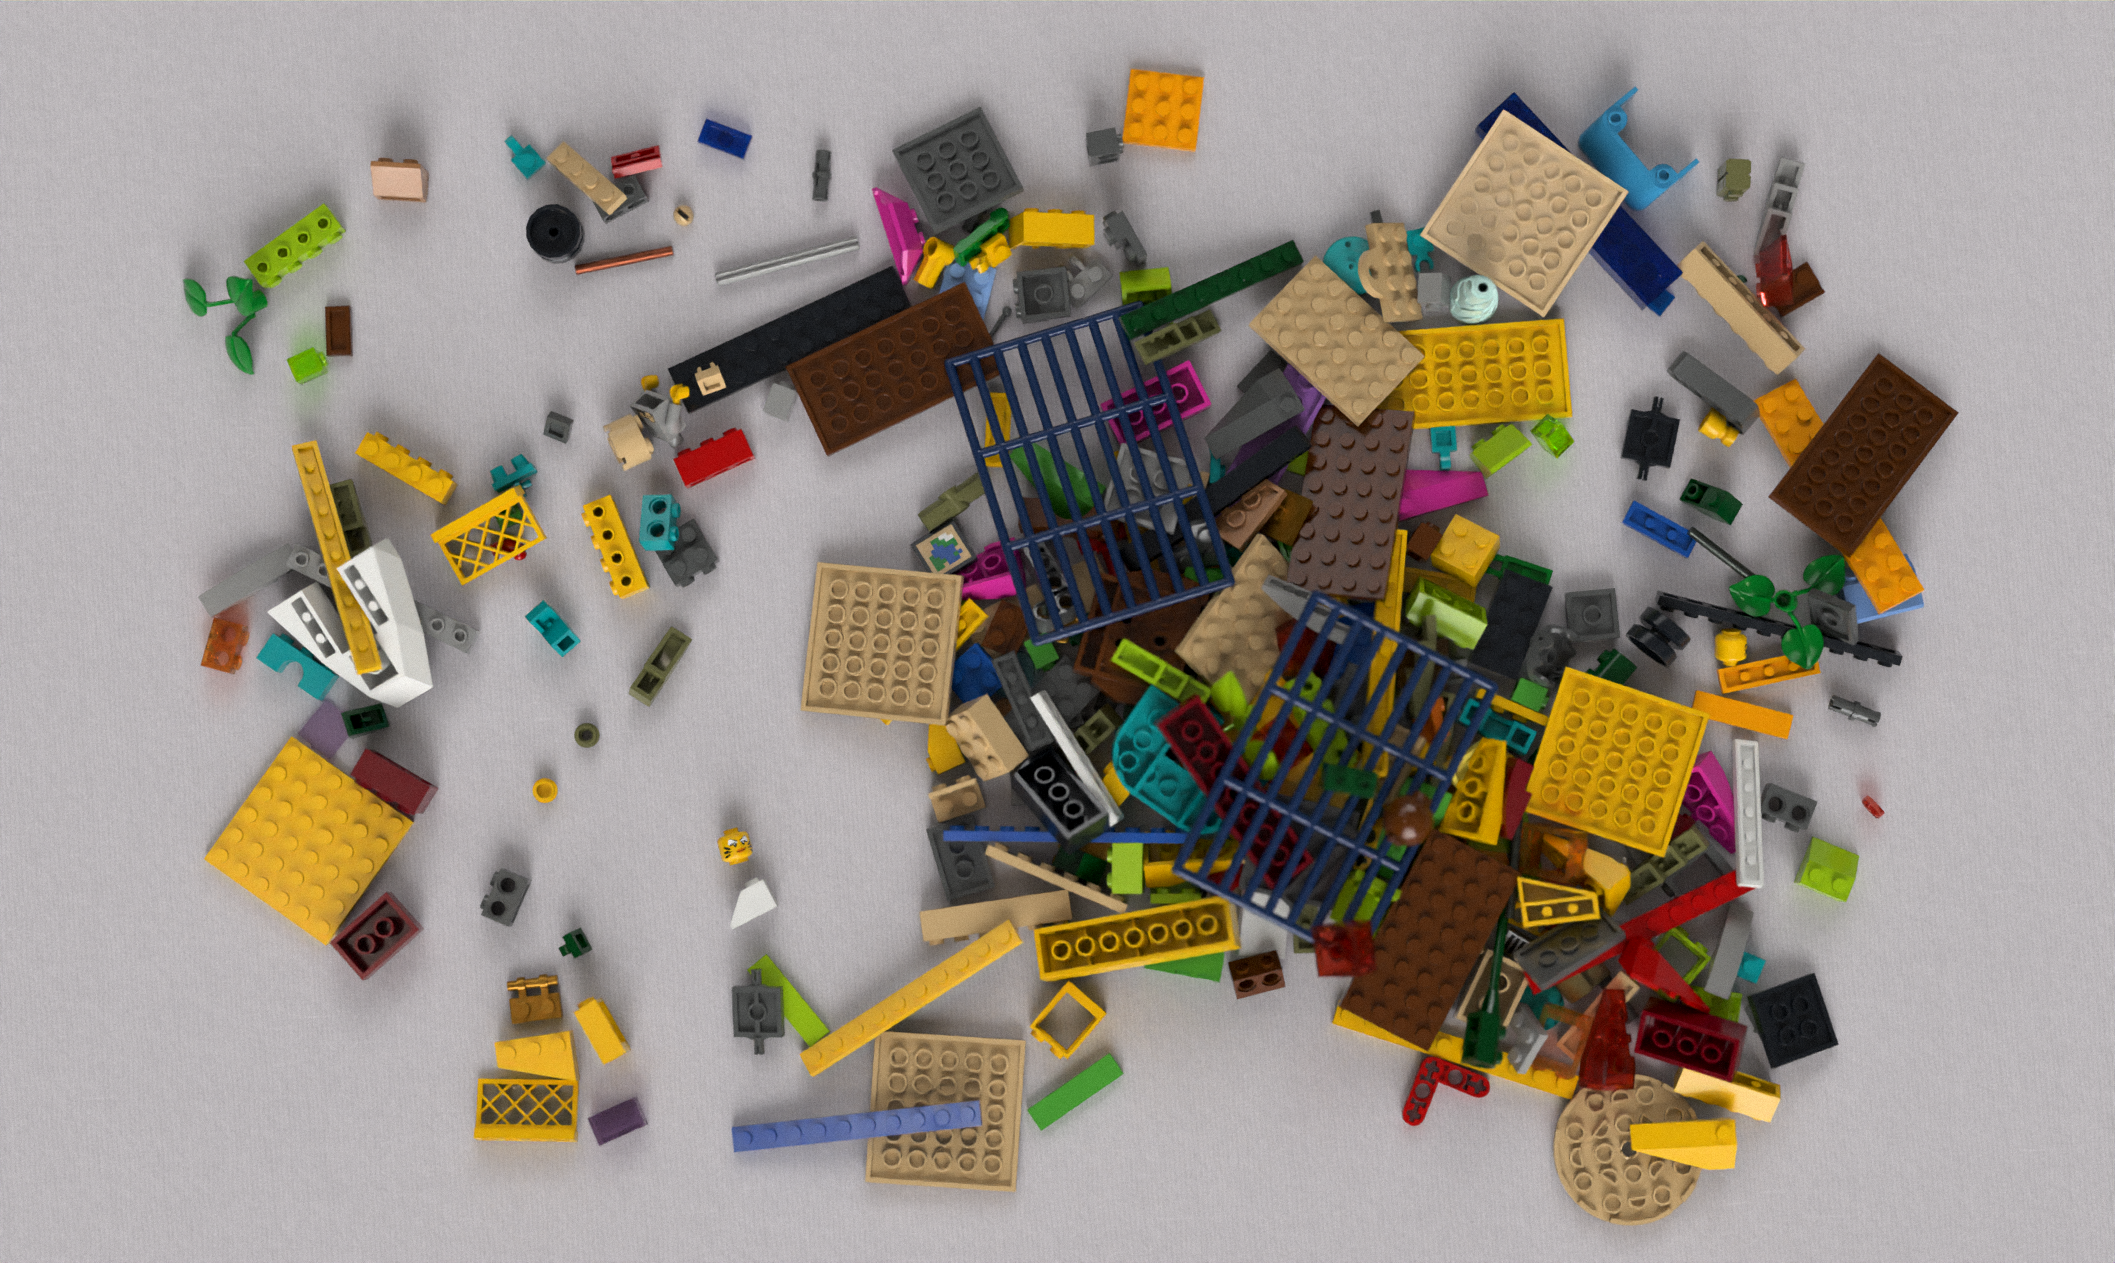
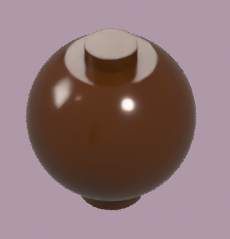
[1382,791,1434,847]

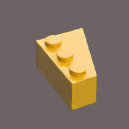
[1008,208,1095,249]
[494,1030,580,1081]

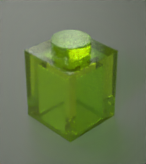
[286,347,329,385]
[1530,414,1575,458]

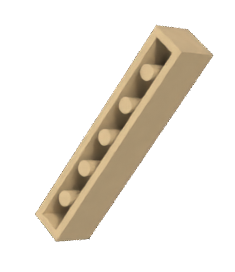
[1675,241,1805,375]
[919,889,1073,946]

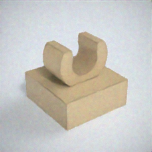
[695,362,726,396]

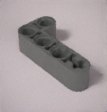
[1667,351,1760,435]
[1020,536,1076,633]

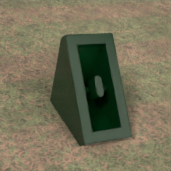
[341,703,389,739]

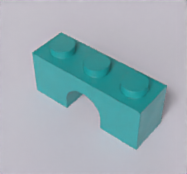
[256,633,339,701]
[1456,698,1537,756]

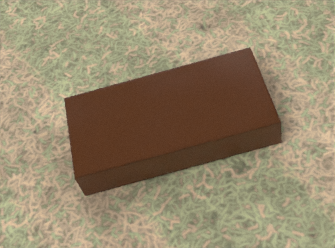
[325,306,353,357]

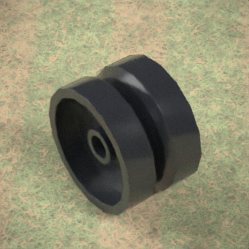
[526,204,585,264]
[1626,607,1691,668]

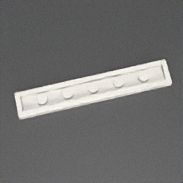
[1031,690,1124,826]
[1732,739,1764,888]

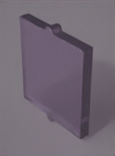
[298,700,349,760]

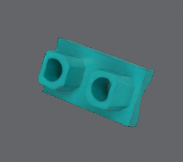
[490,454,538,498]

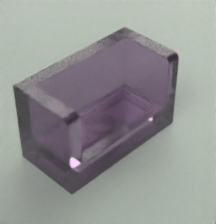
[588,1096,648,1146]

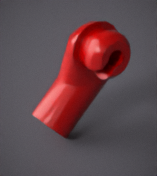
[490,538,527,560]

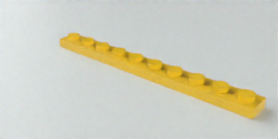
[292,440,382,675]
[1361,529,1408,779]
[799,920,1023,1077]
[1332,999,1579,1100]

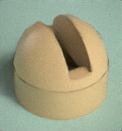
[673,205,694,226]

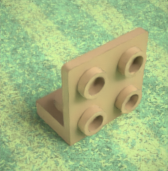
[928,775,986,823]

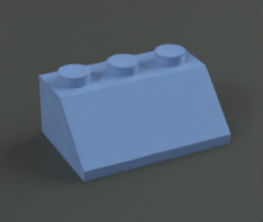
[1836,553,1924,624]

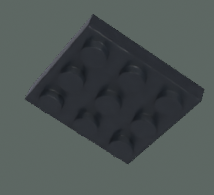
[1747,973,1839,1068]

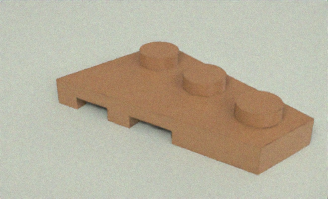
[1215,479,1287,553]

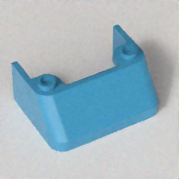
[1578,86,1699,211]

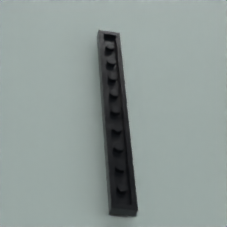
[1655,590,1903,667]

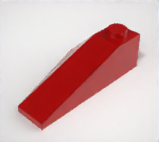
[1618,935,1711,1014]

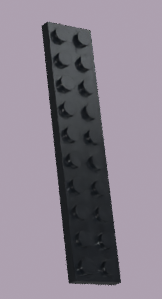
[668,265,912,414]

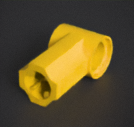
[913,237,955,289]

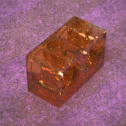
[201,617,250,675]

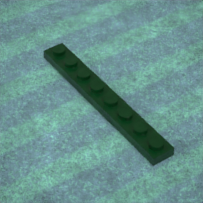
[1118,240,1304,341]

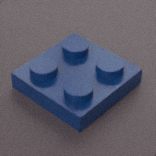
[952,642,1003,703]

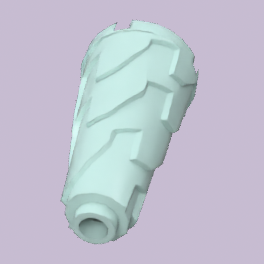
[1449,275,1498,326]

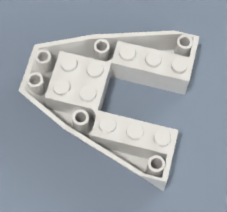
[268,538,433,708]

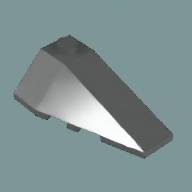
[1204,368,1305,460]

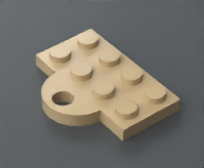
[1358,223,1423,323]

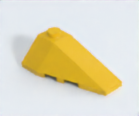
[1439,738,1506,845]
[1144,830,1245,888]
[1536,830,1631,917]

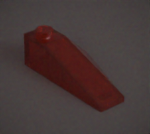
[1578,988,1636,1091]

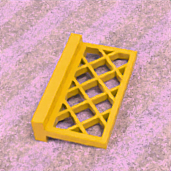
[430,485,547,586]
[474,1078,579,1142]

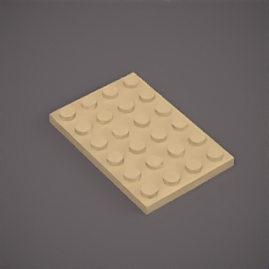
[1248,255,1425,427]
[1175,534,1297,705]

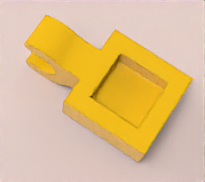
[969,232,1012,274]

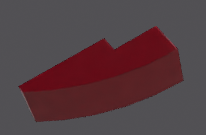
[1499,757,1534,840]

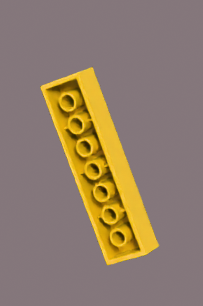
[1034,897,1242,982]

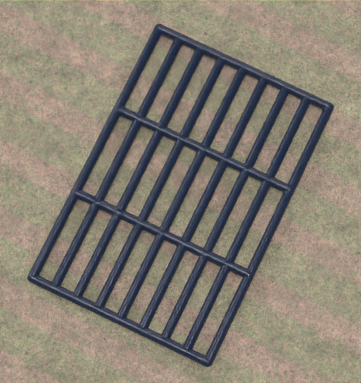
[944,301,1235,646]
[1171,590,1499,964]

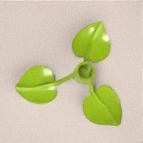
[1211,671,1280,780]

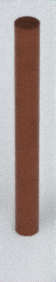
[575,246,674,275]

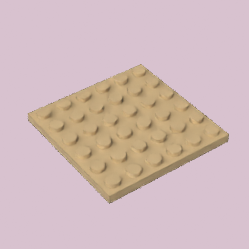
[1420,109,1629,317]
[800,562,964,726]
[865,1031,1026,1192]

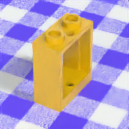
[1029,980,1107,1060]
[574,997,631,1065]

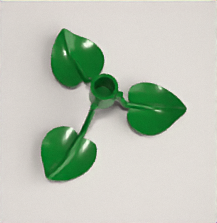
[183,276,268,375]
[1729,555,1846,669]

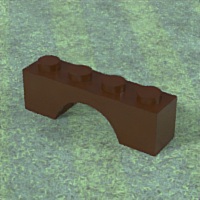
[1018,497,1121,543]

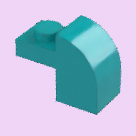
[525,600,581,657]

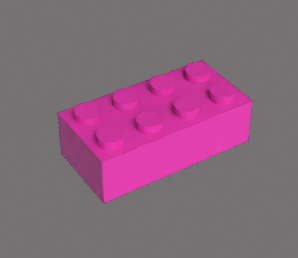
[1100,360,1212,447]

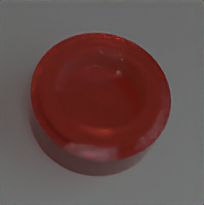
[1861,795,1885,819]

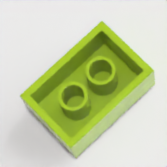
[1405,576,1487,650]

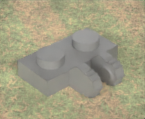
[1058,254,1113,310]

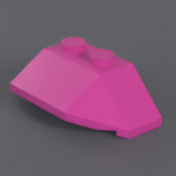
[872,187,925,286]

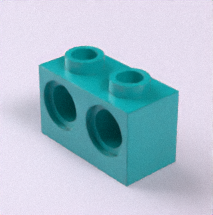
[639,494,681,551]

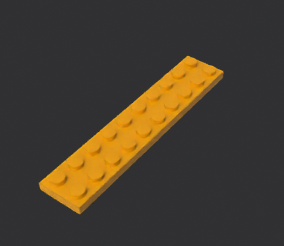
[1753,379,1924,615]

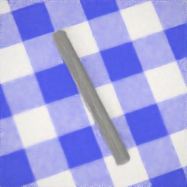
[715,236,860,286]

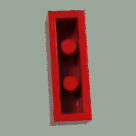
[673,427,755,489]

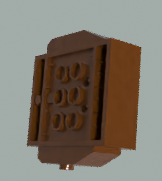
[1073,569,1210,708]

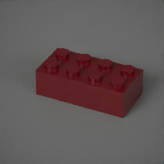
[1634,996,1748,1082]

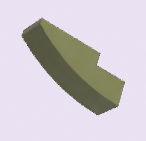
[629,626,692,707]
[1055,703,1124,770]

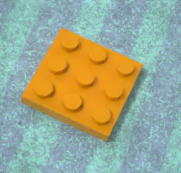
[1122,69,1204,152]

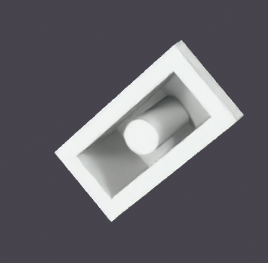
[730,877,779,929]

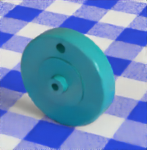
[1323,236,1372,295]

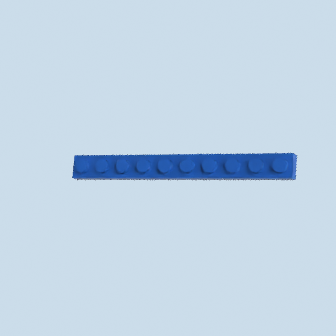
[943,826,1190,843]
[731,1100,983,1152]

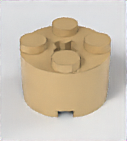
[603,414,654,471]

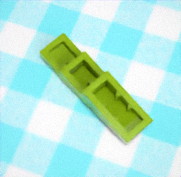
[1111,639,1211,704]

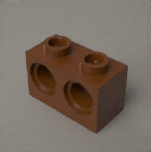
[1406,521,1443,564]
[1228,950,1286,999]

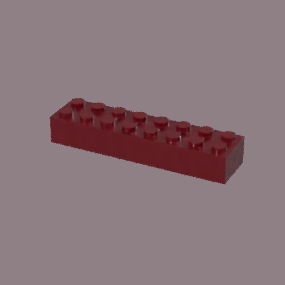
[1153,693,1314,891]

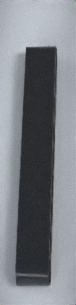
[1119,425,1312,572]

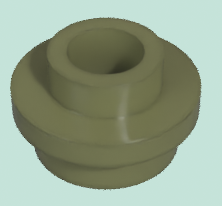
[574,723,600,748]

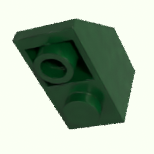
[1679,478,1743,526]

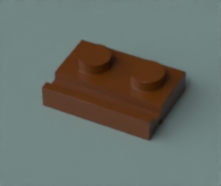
[1763,262,1825,318]
[981,599,1028,655]

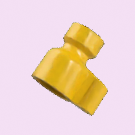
[1698,407,1740,448]

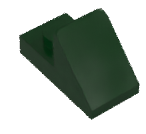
[1052,845,1108,885]

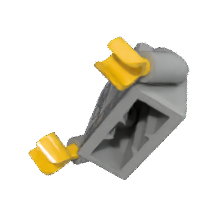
[629,375,689,448]

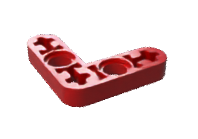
[1401,1056,1490,1126]

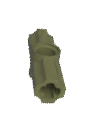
[917,472,985,532]

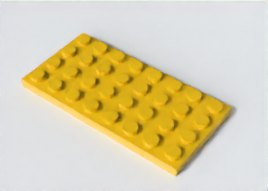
[1376,318,1572,430]

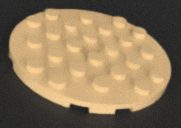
[1553,1073,1703,1226]

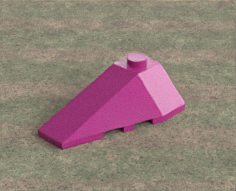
[1398,470,1489,523]
[956,537,1026,601]
[1682,751,1736,854]

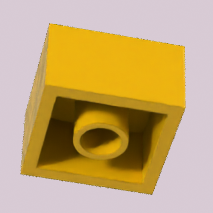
[1431,514,1500,588]

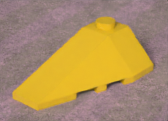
[1629,1117,1737,1170]

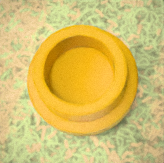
[532,778,558,803]

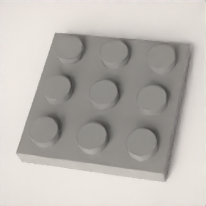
[1104,443,1191,535]

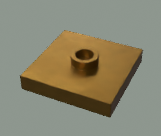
[1259,485,1314,546]

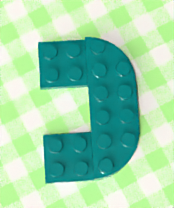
[1111,684,1269,834]

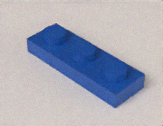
[1621,501,1696,559]

